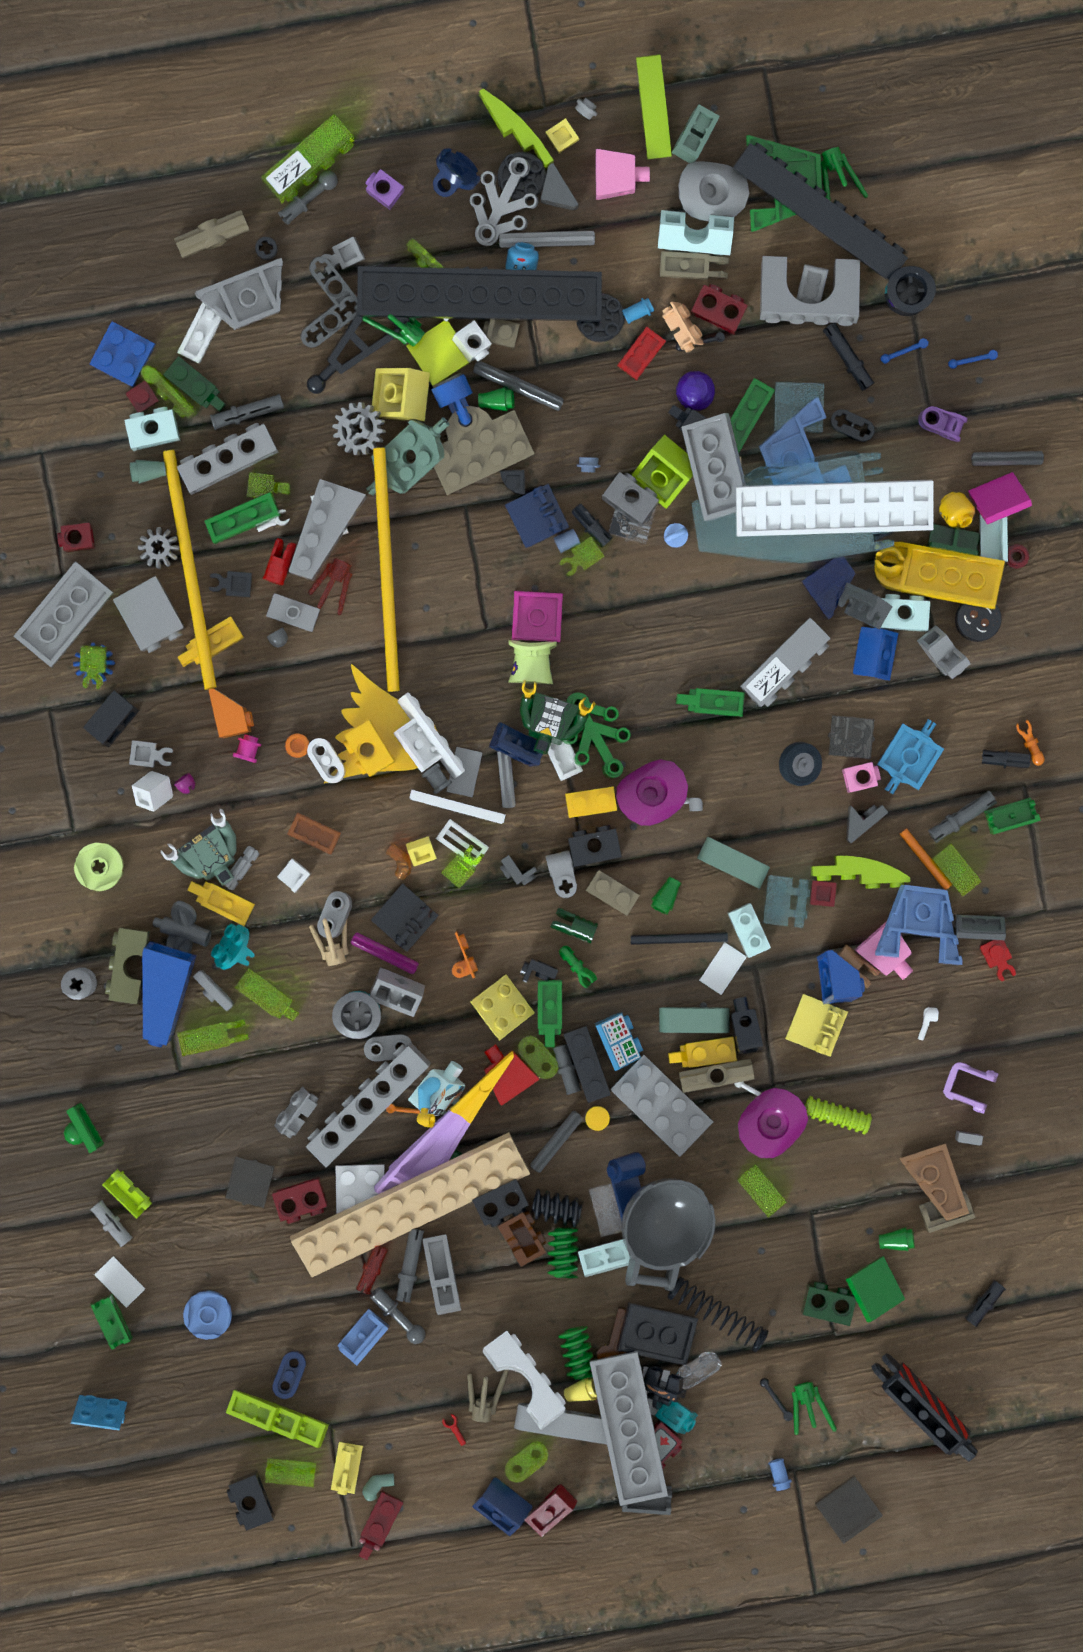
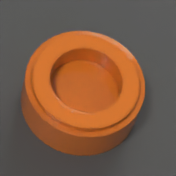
[285,733,310,758]

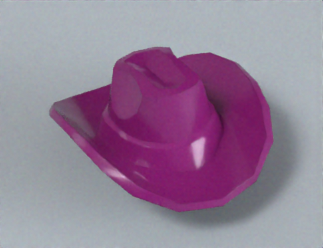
[616,759,688,826]
[738,1088,808,1158]

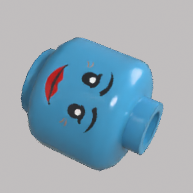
[505,242,539,270]

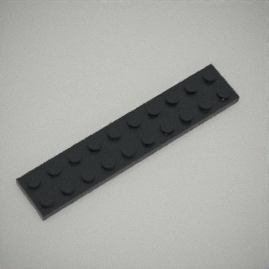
[357,266,602,322]

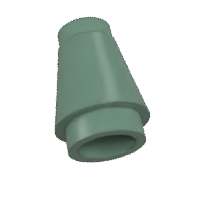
[130,460,166,484]

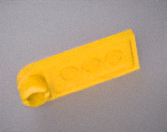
[875,542,1005,609]

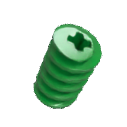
[547,1227,578,1278]
[558,1326,593,1379]

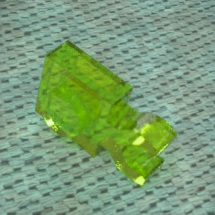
[559,537,605,577]
[80,645,107,689]
[441,845,484,888]

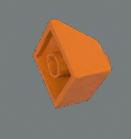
[208,689,254,738]

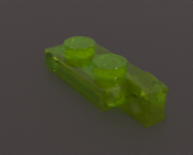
[235,968,299,1022]

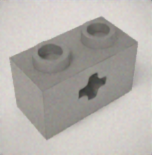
[369,967,425,1017]

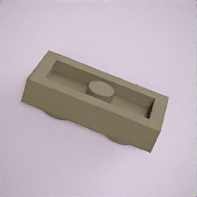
[586,870,640,916]

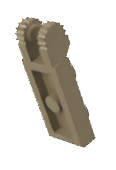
[660,251,729,280]

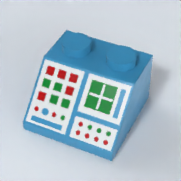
[595,1012,643,1071]

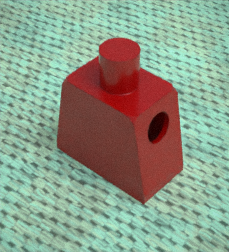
[484,1044,539,1106]

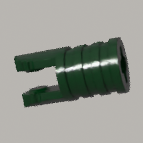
[550,908,598,944]

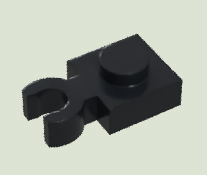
[209,571,252,598]

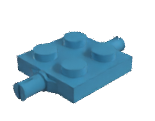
[877,719,944,794]

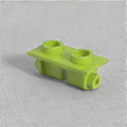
[102,1169,152,1219]

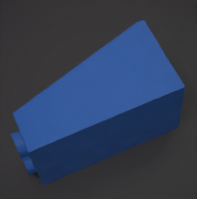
[142,941,197,1047]

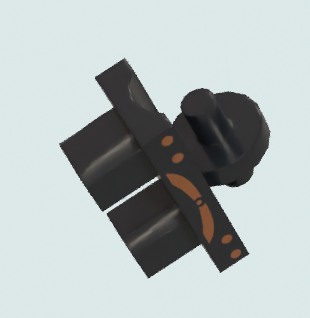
[643,1366,687,1410]

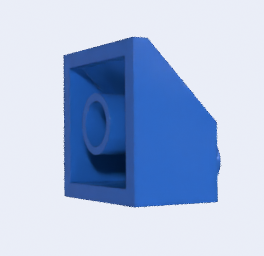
[817,950,865,1005]

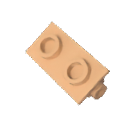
[663,302,704,353]

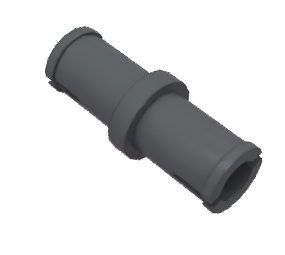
[553,1044,581,1095]

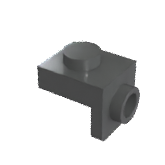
[500,855,537,885]

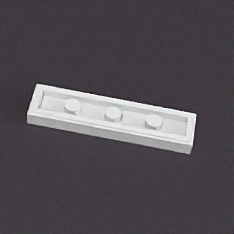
[409,790,506,824]

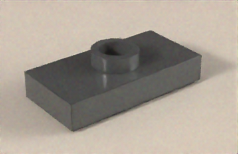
[955,915,1006,940]

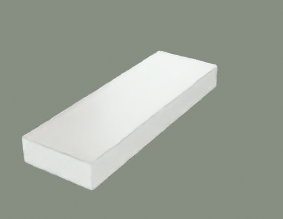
[177,302,222,364]

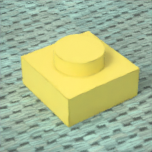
[545,118,579,153]
[406,836,437,866]

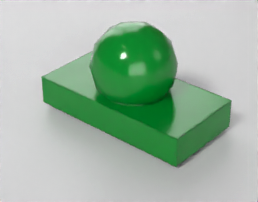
[64,1103,104,1153]

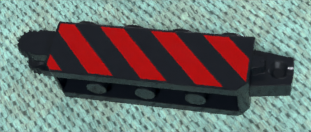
[871,1353,978,1462]

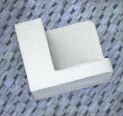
[132,771,173,812]
[278,858,312,893]

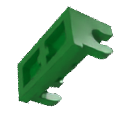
[984,798,1041,834]
[90,1294,133,1350]

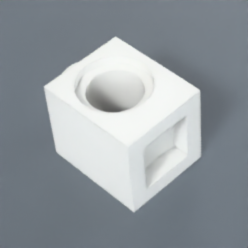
[452,320,492,363]

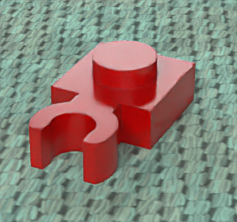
[979,940,1016,982]

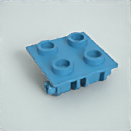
[71,1395,127,1430]

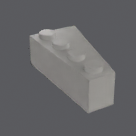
[289,479,367,581]

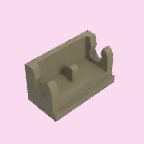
[919,1190,975,1233]

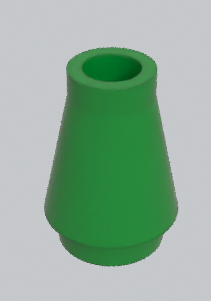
[478,387,515,411]
[651,877,681,915]
[879,1227,915,1251]

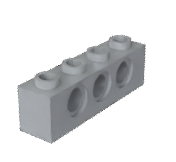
[177,423,278,495]

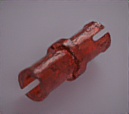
[355,1245,388,1295]

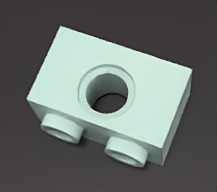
[124,407,180,451]
[880,594,930,632]
[727,903,771,958]

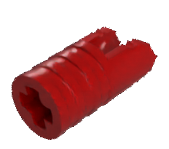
[262,538,296,586]

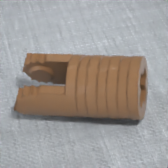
[838,944,880,988]

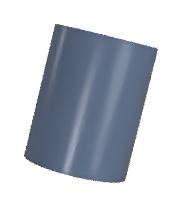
[554,529,580,553]

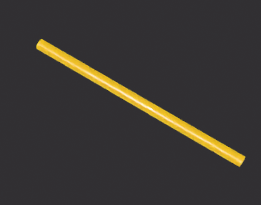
[373,448,400,692]
[163,450,217,690]

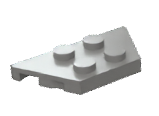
[195,258,283,330]

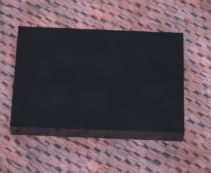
[616,1302,698,1366]

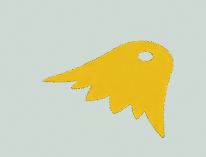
[324,664,438,784]

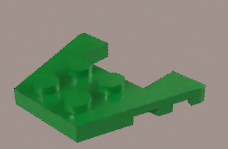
[746,135,822,232]

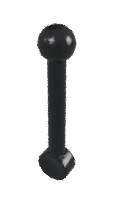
[675,332,725,351]
[760,1378,793,1421]

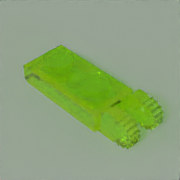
[140,365,198,419]
[177,1019,249,1056]

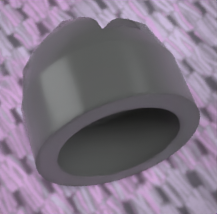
[267,627,288,648]

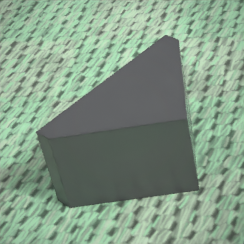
[541,163,578,211]

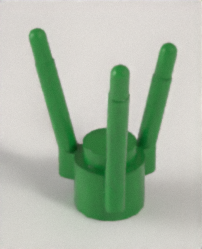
[821,147,868,201]
[362,314,425,347]
[791,1381,837,1435]

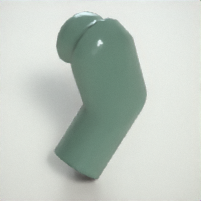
[362,1474,395,1501]

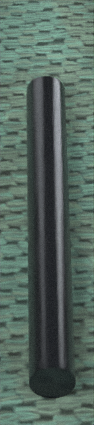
[631,932,728,945]

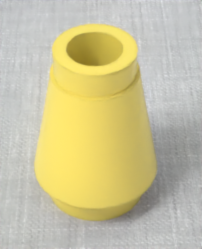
[564,1377,597,1402]

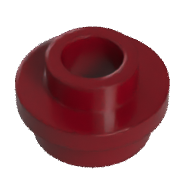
[1006,544,1029,569]

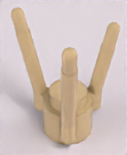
[309,918,349,966]

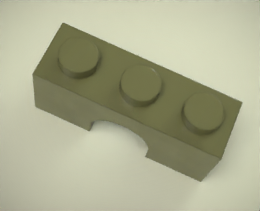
[105,927,150,1004]

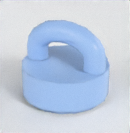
[664,523,688,548]

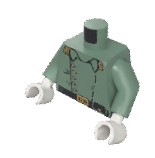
[161,809,237,885]

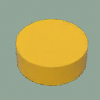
[585,1106,610,1131]

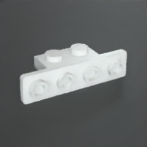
[393,693,465,779]

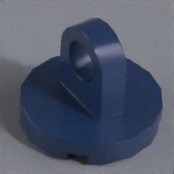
[433,148,480,197]

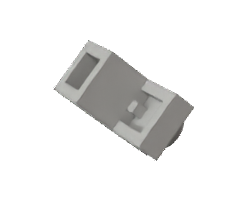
[917,625,971,679]

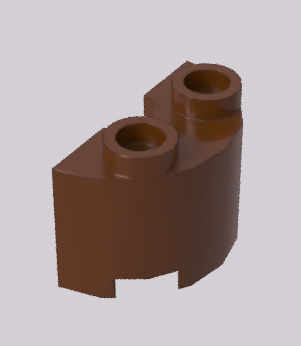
[498,1210,547,1267]

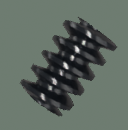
[531,1188,583,1228]

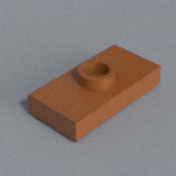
[287,812,341,855]

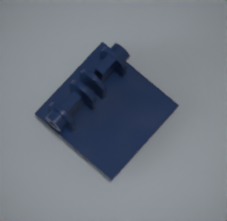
[505,484,569,548]

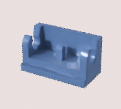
[337,1309,389,1366]

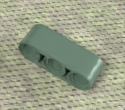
[697,837,770,889]
[659,1007,730,1033]

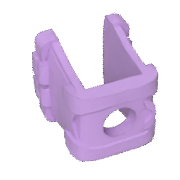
[943,1062,998,1114]

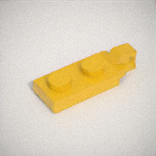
[178,617,244,667]
[188,881,255,926]
[668,1036,737,1068]

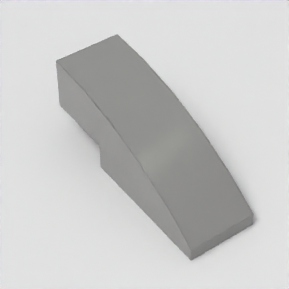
[423,1234,461,1315]

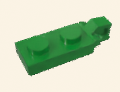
[676,688,745,717]
[538,980,562,1047]

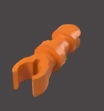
[1016,719,1045,766]

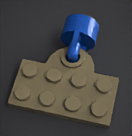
[431,373,534,495]

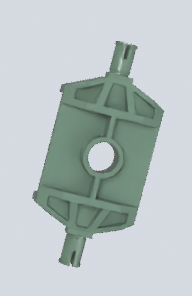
[366,417,450,496]

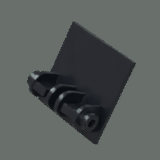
[371,884,439,952]

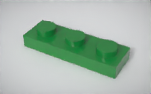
[730,378,775,454]
[205,492,281,544]

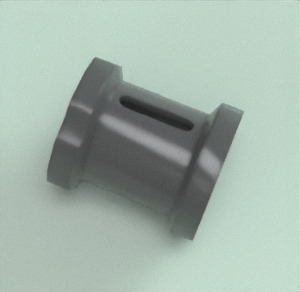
[421,763,452,795]

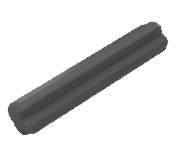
[971,451,1044,466]
[530,1111,583,1173]

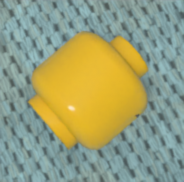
[939,492,975,528]

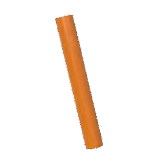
[900,828,952,890]

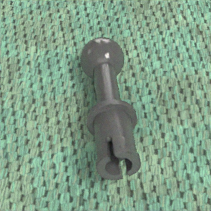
[278,171,338,225]
[369,1287,426,1344]

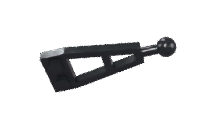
[307,314,417,394]

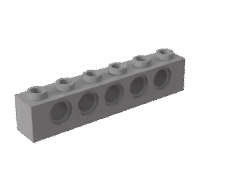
[306,1043,431,1167]

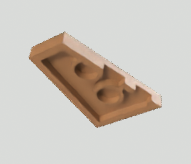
[900,1143,969,1221]

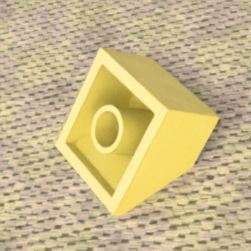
[372,368,430,421]

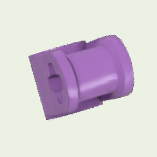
[918,406,968,442]

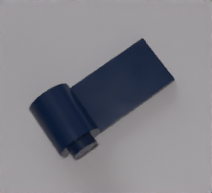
[607,1152,646,1221]

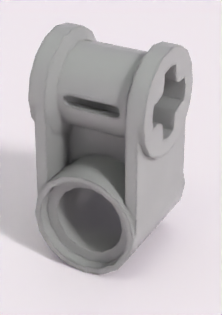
[546,850,577,898]

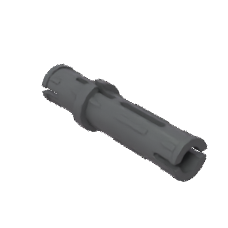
[210,393,284,430]
[928,790,997,843]
[395,1229,424,1303]

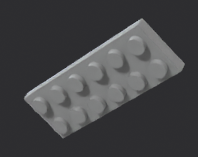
[590,1351,668,1506]

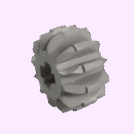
[138,527,180,569]

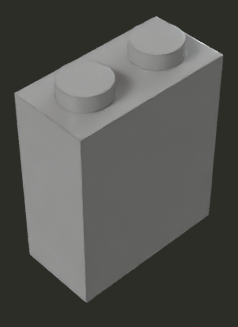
[113,576,186,653]

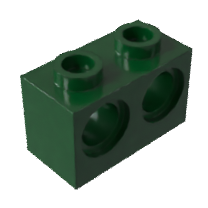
[801,1281,856,1326]

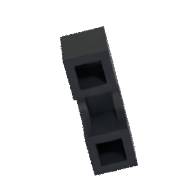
[563,1025,611,1103]

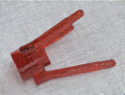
[308,558,352,615]

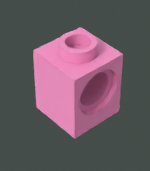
[842,762,881,793]

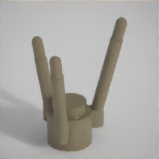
[467,1370,509,1423]

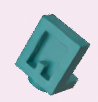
[655,1401,698,1434]

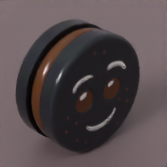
[955,603,1002,642]

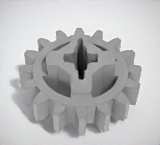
[332,402,386,455]

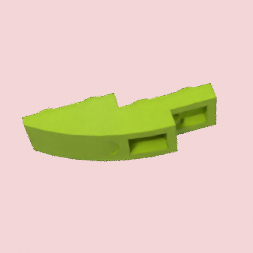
[810,856,910,889]

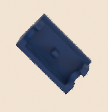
[489,722,543,767]

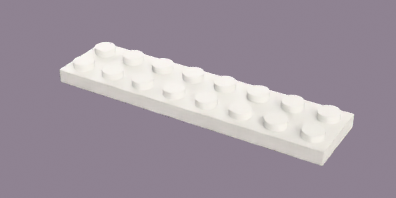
[736,480,933,536]

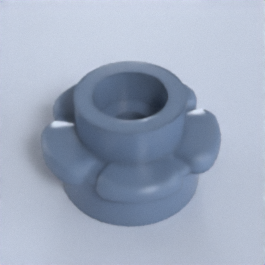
[577,457,601,472]

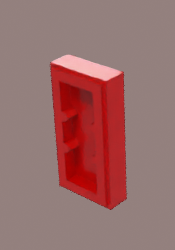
[617,327,666,381]

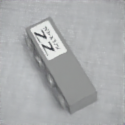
[740,618,830,707]

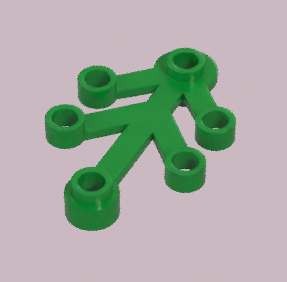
[563,693,631,779]

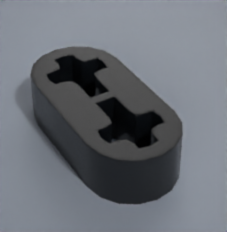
[830,409,875,442]

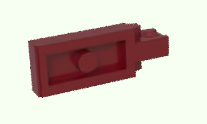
[359,1491,404,1560]

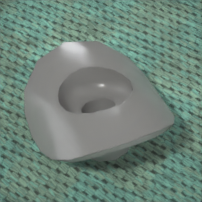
[678,161,749,221]

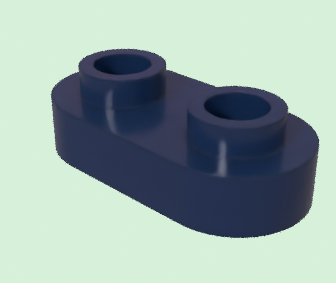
[273,1351,306,1399]

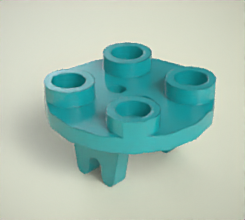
[211,923,255,970]

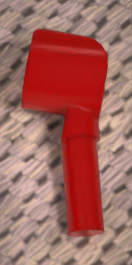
[442,1414,466,1446]

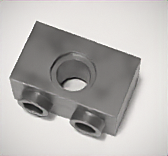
[602,472,659,527]

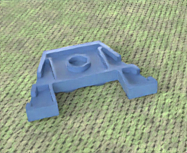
[759,397,852,485]
[875,885,963,965]

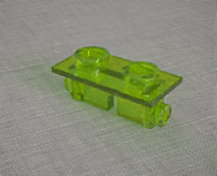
[265,1458,316,1487]

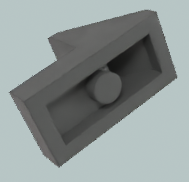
[846,805,889,843]

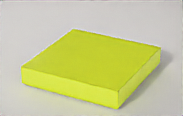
[406,320,472,386]

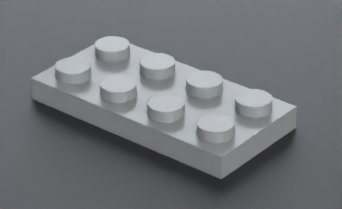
[681,413,746,521]
[14,561,114,667]
[610,1054,713,1156]

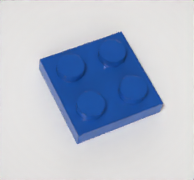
[90,322,156,388]

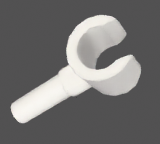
[257,509,290,532]
[918,1007,939,1040]

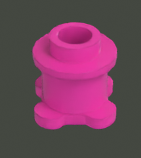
[233,734,262,763]

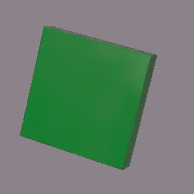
[846,1256,905,1322]

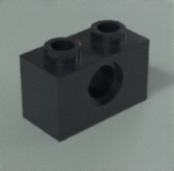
[568,825,622,867]
[227,1471,275,1531]

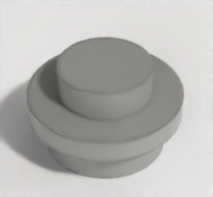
[575,98,598,120]

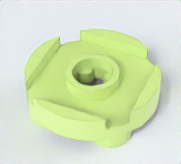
[74,843,124,891]

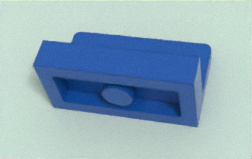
[853,627,898,681]

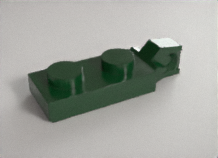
[163,356,226,412]

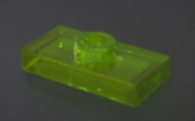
[406,239,444,268]
[932,844,982,897]

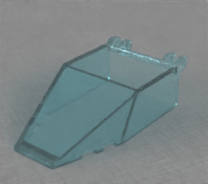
[691,450,894,563]

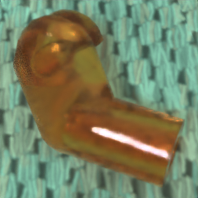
[386,843,412,879]

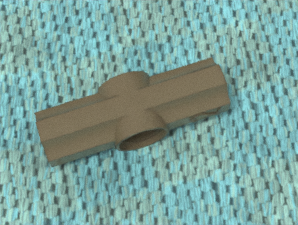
[174,210,249,258]
[679,1059,755,1093]

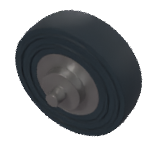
[779,742,822,786]

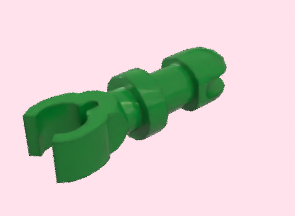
[559,946,597,988]

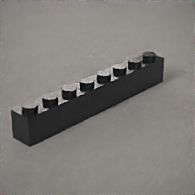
[732,142,908,281]

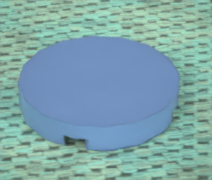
[183,1290,232,1340]

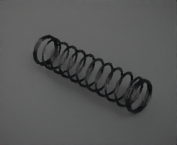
[667,1276,769,1353]

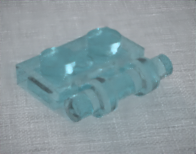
[763,875,810,928]

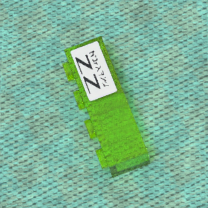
[261,114,354,204]

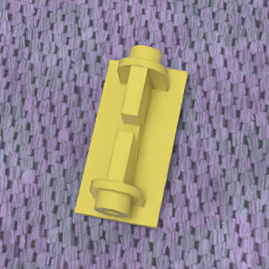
[331,1442,363,1495]

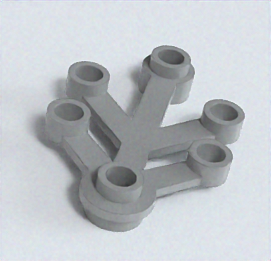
[470,157,539,246]

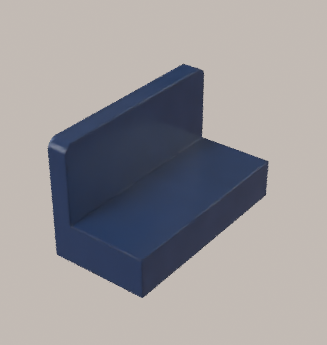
[472,1477,532,1536]

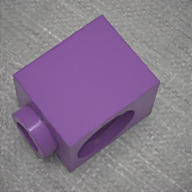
[365,169,404,210]

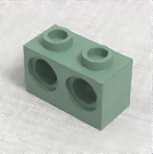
[671,104,720,163]

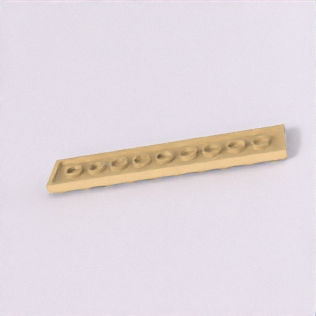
[290,1133,530,1277]

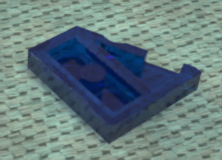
[801,553,855,620]

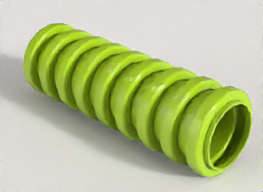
[805,1096,872,1135]

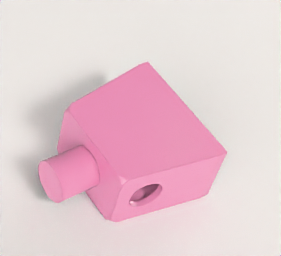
[596,149,650,200]
[855,921,913,980]

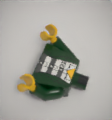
[520,680,595,754]

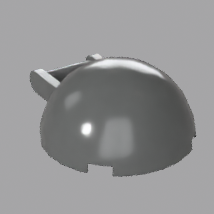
[621,1178,715,1291]

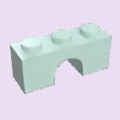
[658,210,734,255]

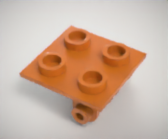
[452,931,478,978]

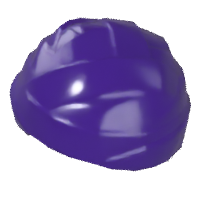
[676,371,715,411]

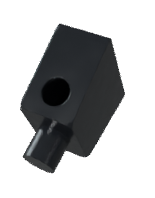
[731,997,763,1055]

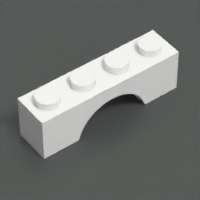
[483,1331,566,1430]

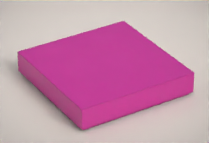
[968,472,1032,525]
[512,591,563,642]

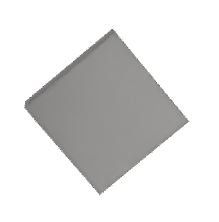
[955,1130,983,1146]

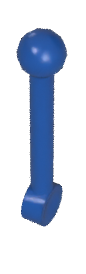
[881,338,928,364]
[948,350,998,369]

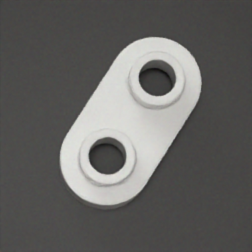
[307,738,346,783]

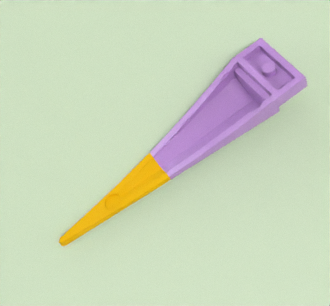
[374,1051,514,1194]

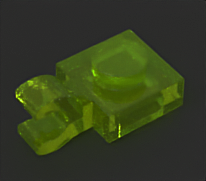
[247,472,290,498]

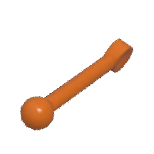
[386,1103,421,1114]

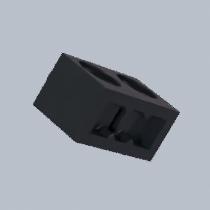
[472,1179,529,1227]

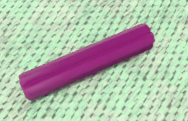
[351,933,419,974]

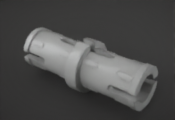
[90,1200,133,1247]

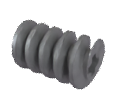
[61,967,97,1000]

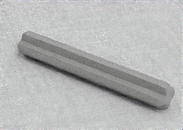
[499,231,595,248]

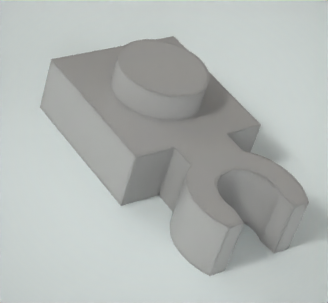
[322,237,365,273]
[129,740,173,767]

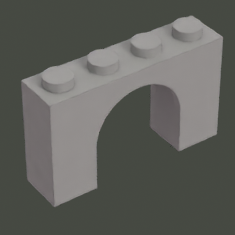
[760,256,860,326]

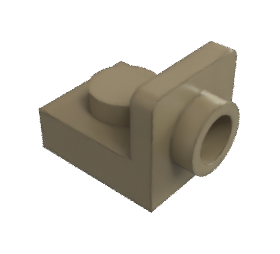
[483,319,520,348]

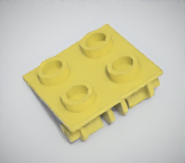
[471,974,535,1041]
[785,994,848,1057]

